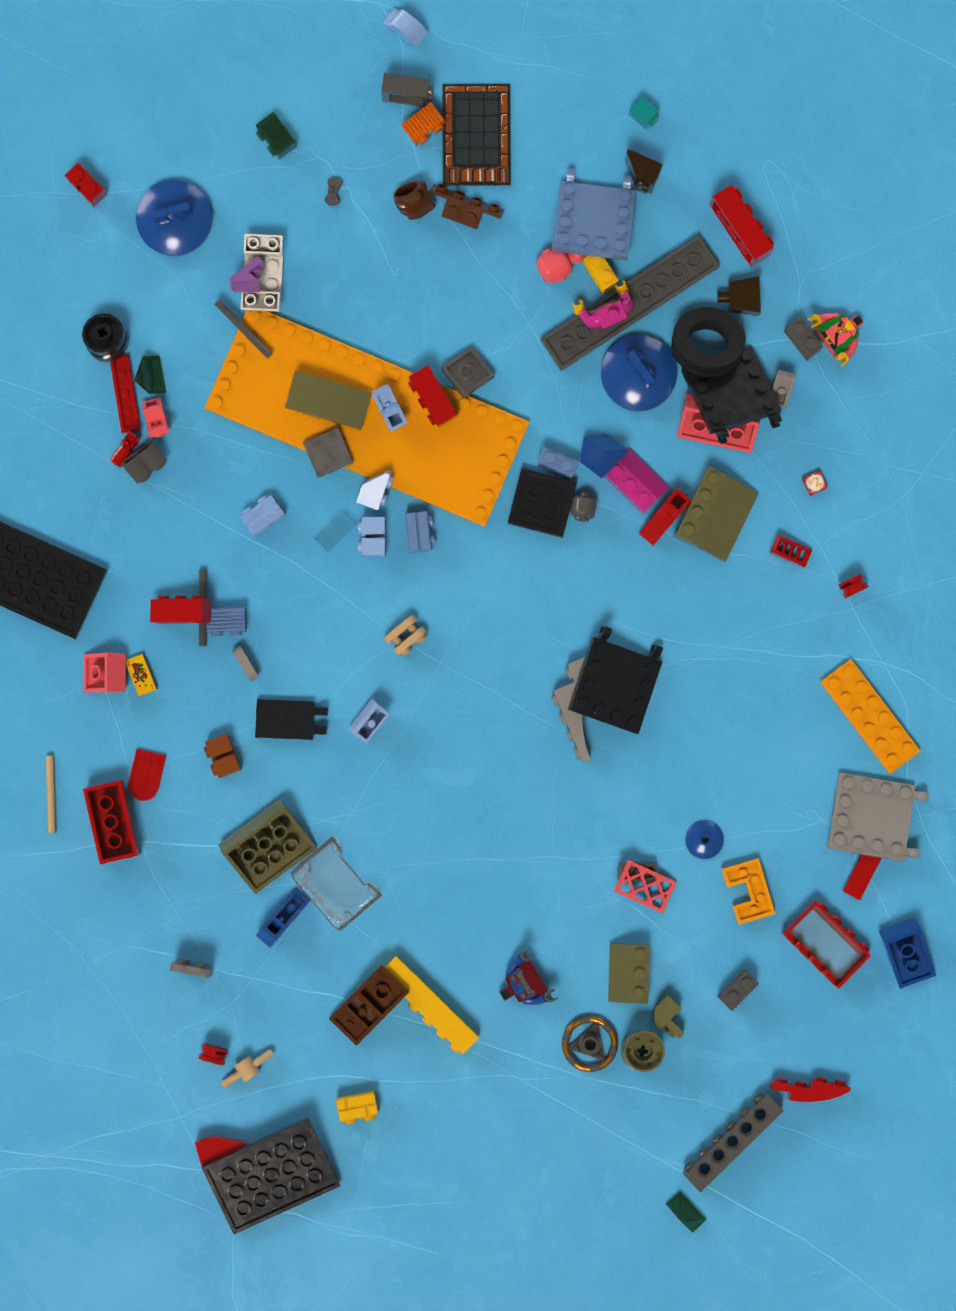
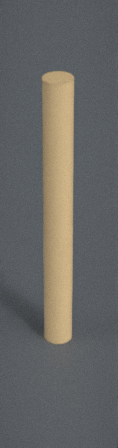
[46,756,56,833]

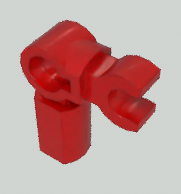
[109,431,140,468]

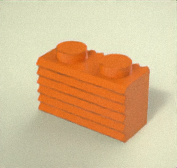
[401,102,446,145]

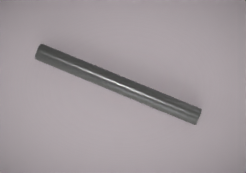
[214,299,273,359]
[199,569,207,646]

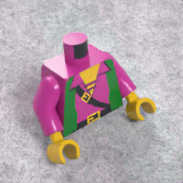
[572,281,633,329]

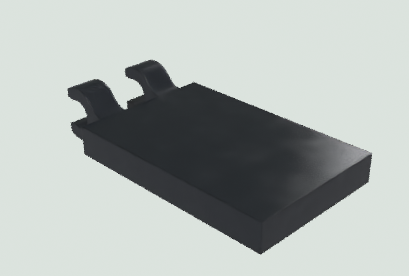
[255,699,328,740]

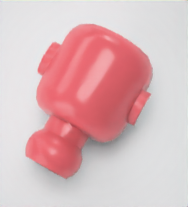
[536,248,584,284]

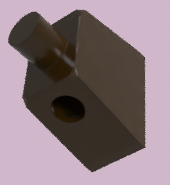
[717,276,761,316]

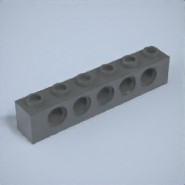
[683,1092,784,1193]

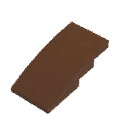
[329,965,410,1046]

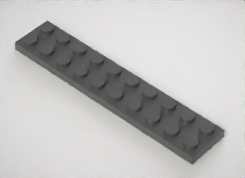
[540,235,720,371]

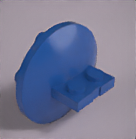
[136,180,212,256]
[601,335,677,411]

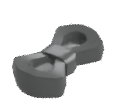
[324,177,343,206]

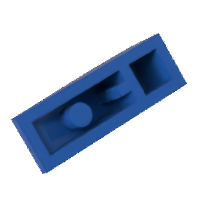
[256,888,310,948]

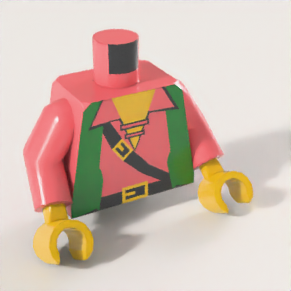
[807,313,863,367]

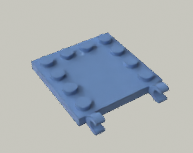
[552,168,636,261]

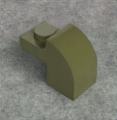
[653,994,685,1039]

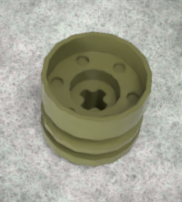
[621,1031,665,1072]

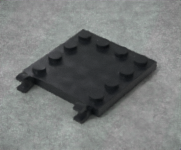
[681,347,782,444]
[568,626,663,734]

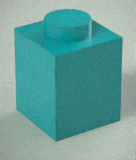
[629,96,659,129]

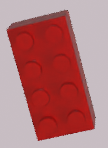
[709,184,774,268]
[83,780,140,864]

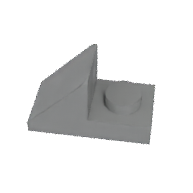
[771,370,796,409]

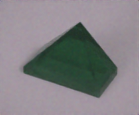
[134,356,166,394]
[666,1191,707,1233]

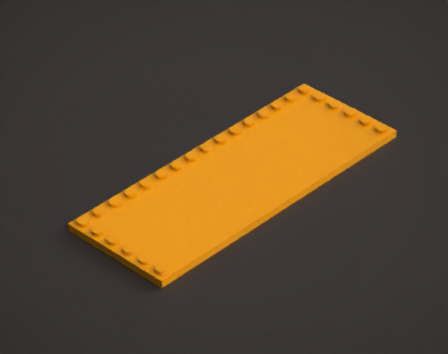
[204,310,530,527]

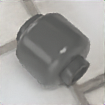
[570,493,597,522]

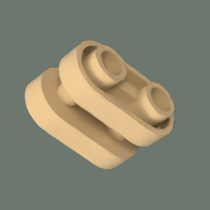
[383,614,427,657]

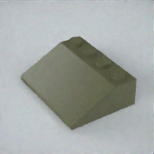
[674,466,759,562]
[218,799,317,894]

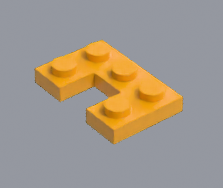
[721,858,775,925]

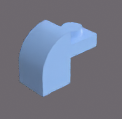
[383,8,428,47]
[371,384,408,432]

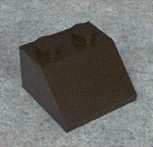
[625,149,663,194]

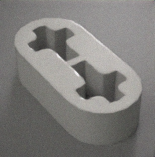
[232,646,259,681]

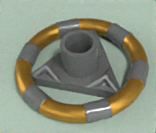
[562,1015,618,1072]

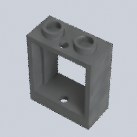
[381,73,433,107]

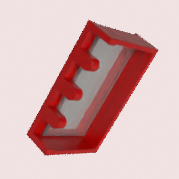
[781,901,871,989]

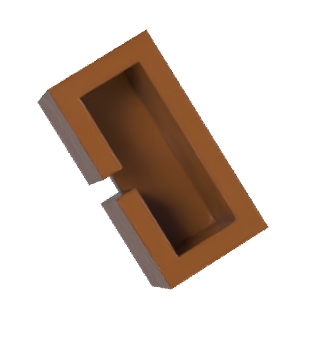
[204,734,242,778]

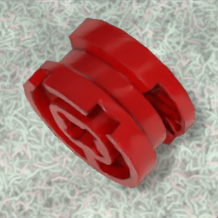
[838,573,869,598]
[198,1043,228,1065]

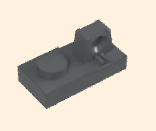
[617,861,657,882]

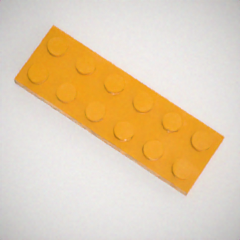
[820,659,920,774]

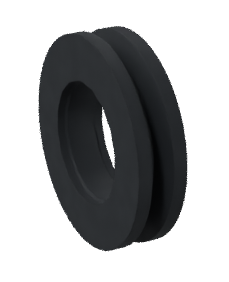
[671,307,746,377]

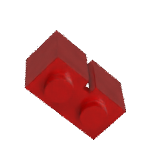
[64,163,107,208]

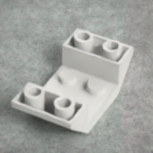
[241,234,283,312]

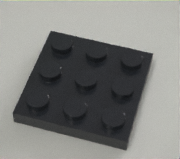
[507,468,577,538]

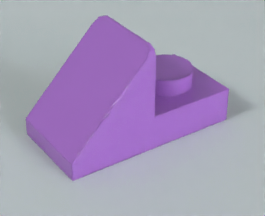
[229,256,264,292]

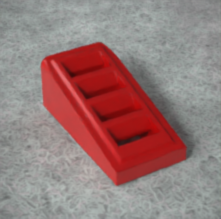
[770,535,812,568]

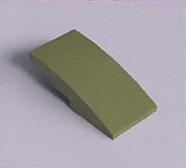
[284,371,371,430]

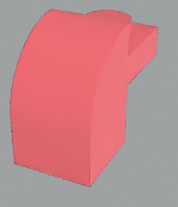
[142,397,170,438]

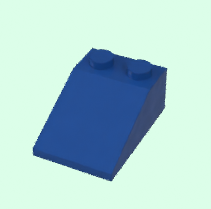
[879,918,936,989]

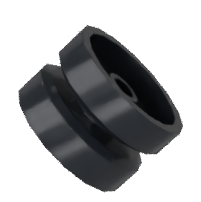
[82,313,128,362]

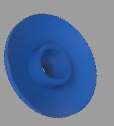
[685,821,724,859]

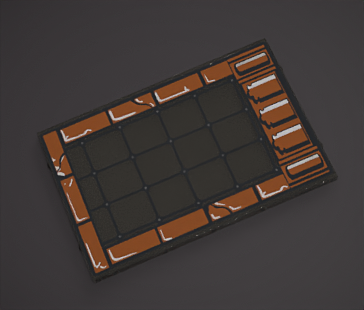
[442,84,511,186]

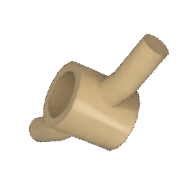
[221,1049,274,1088]

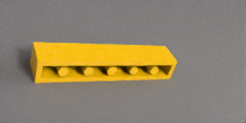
[385,955,479,1054]

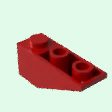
[639,488,692,546]
[194,1135,252,1165]

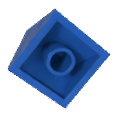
[580,434,628,479]

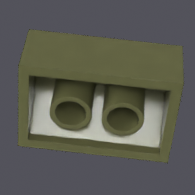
[608,943,650,1004]

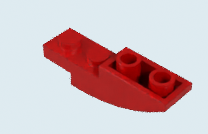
[770,1077,851,1102]

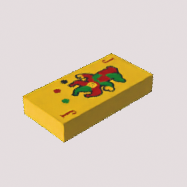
[126,654,157,697]

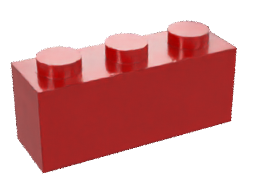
[408,365,458,428]
[150,595,211,624]

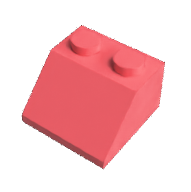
[83,653,126,693]

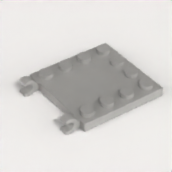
[827,772,929,862]

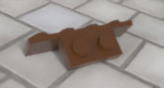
[429,184,505,229]

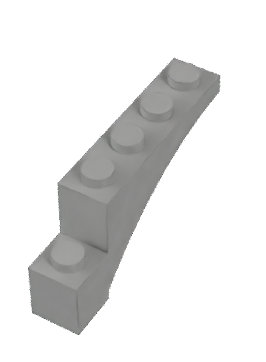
[551,657,590,763]

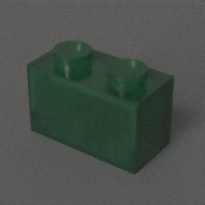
[255,112,297,160]

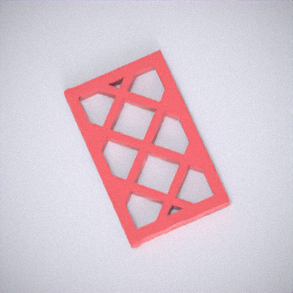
[614,860,677,913]

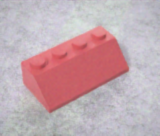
[677,394,760,453]

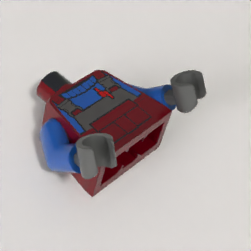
[499,947,558,1005]

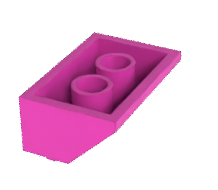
[604,448,670,515]

